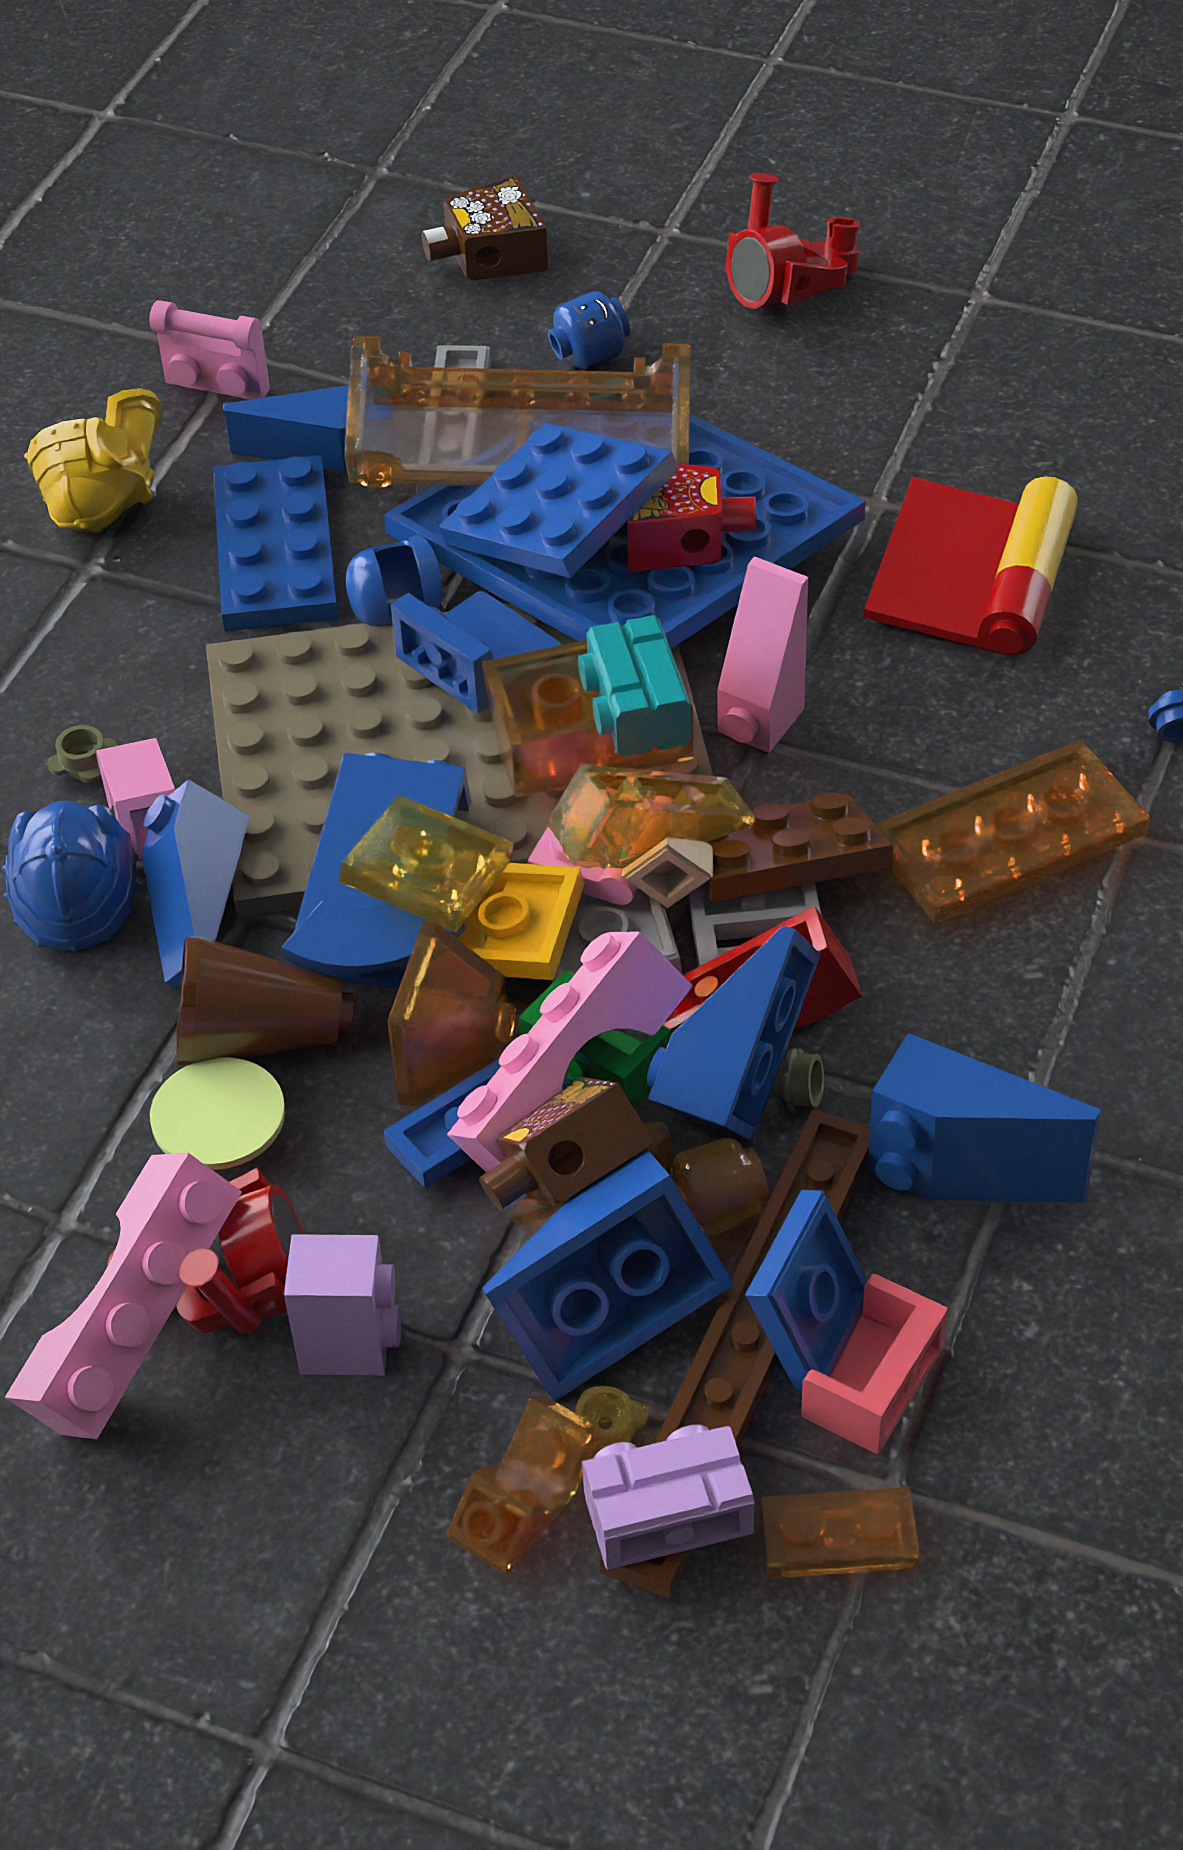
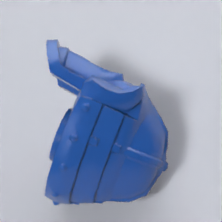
[2,801,139,952]

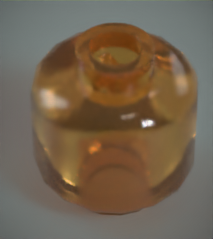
[673,1138,770,1237]

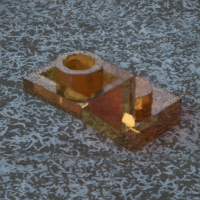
[445,1394,602,1574]

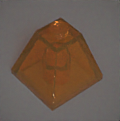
[387,920,516,1107]

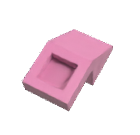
[96,738,175,862]

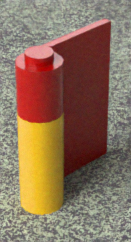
[863,477,1078,655]

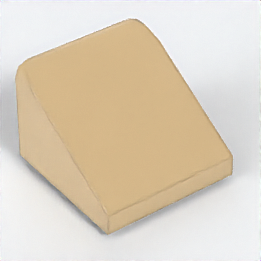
[622,837,713,908]

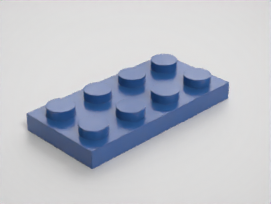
[213,455,338,631]

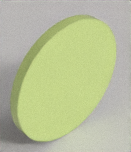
[150,1057,285,1170]

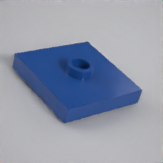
[745,1190,867,1395]

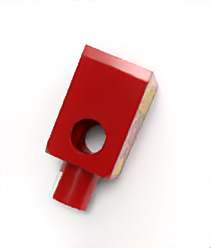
[627,464,756,572]

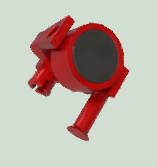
[725,173,860,309]
[108,1167,304,1334]

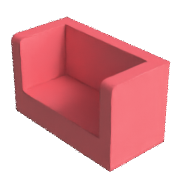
[801,1274,948,1455]

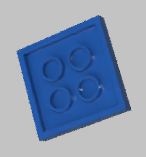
[438,423,679,578]

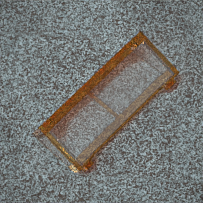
[344,336,691,488]

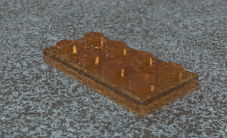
[875,739,1150,924]

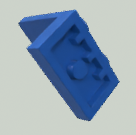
[391,591,561,714]

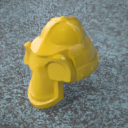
[24,388,162,534]

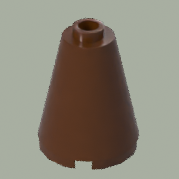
[176,936,353,1066]

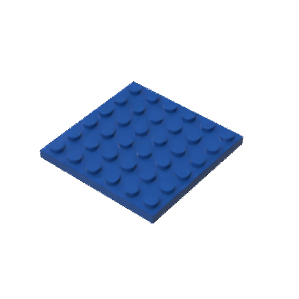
[384,378,866,649]

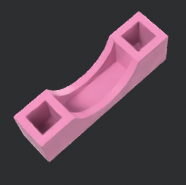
[447,932,693,1173]
[5,1153,242,1439]

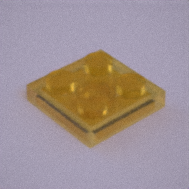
[339,795,514,932]

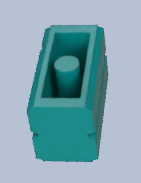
[578,615,691,757]

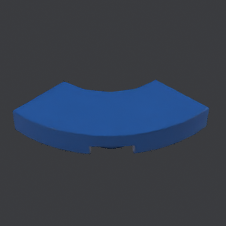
[281,886,466,978]

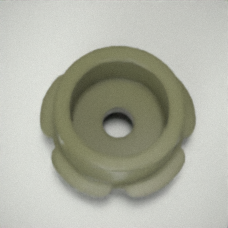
[773,1048,824,1113]

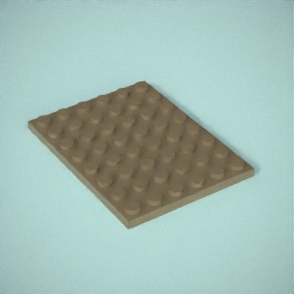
[206,603,724,917]

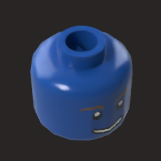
[548,291,630,369]

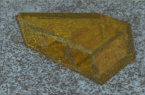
[546,764,756,869]

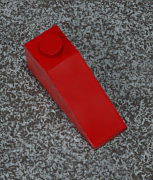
[663,906,862,1032]

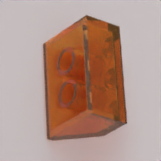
[482,640,694,798]

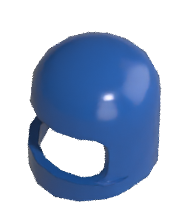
[346,534,441,626]

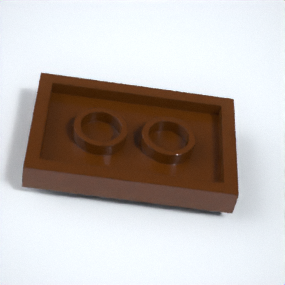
[673,792,893,902]

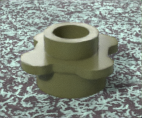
[47,725,117,783]

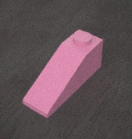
[717,556,808,753]

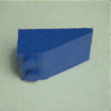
[647,926,821,1142]
[867,1033,1101,1202]
[482,1148,734,1402]

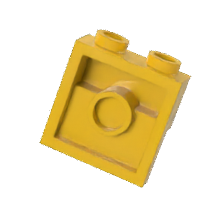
[424,860,585,993]

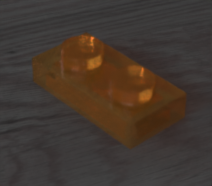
[761,1487,919,1578]

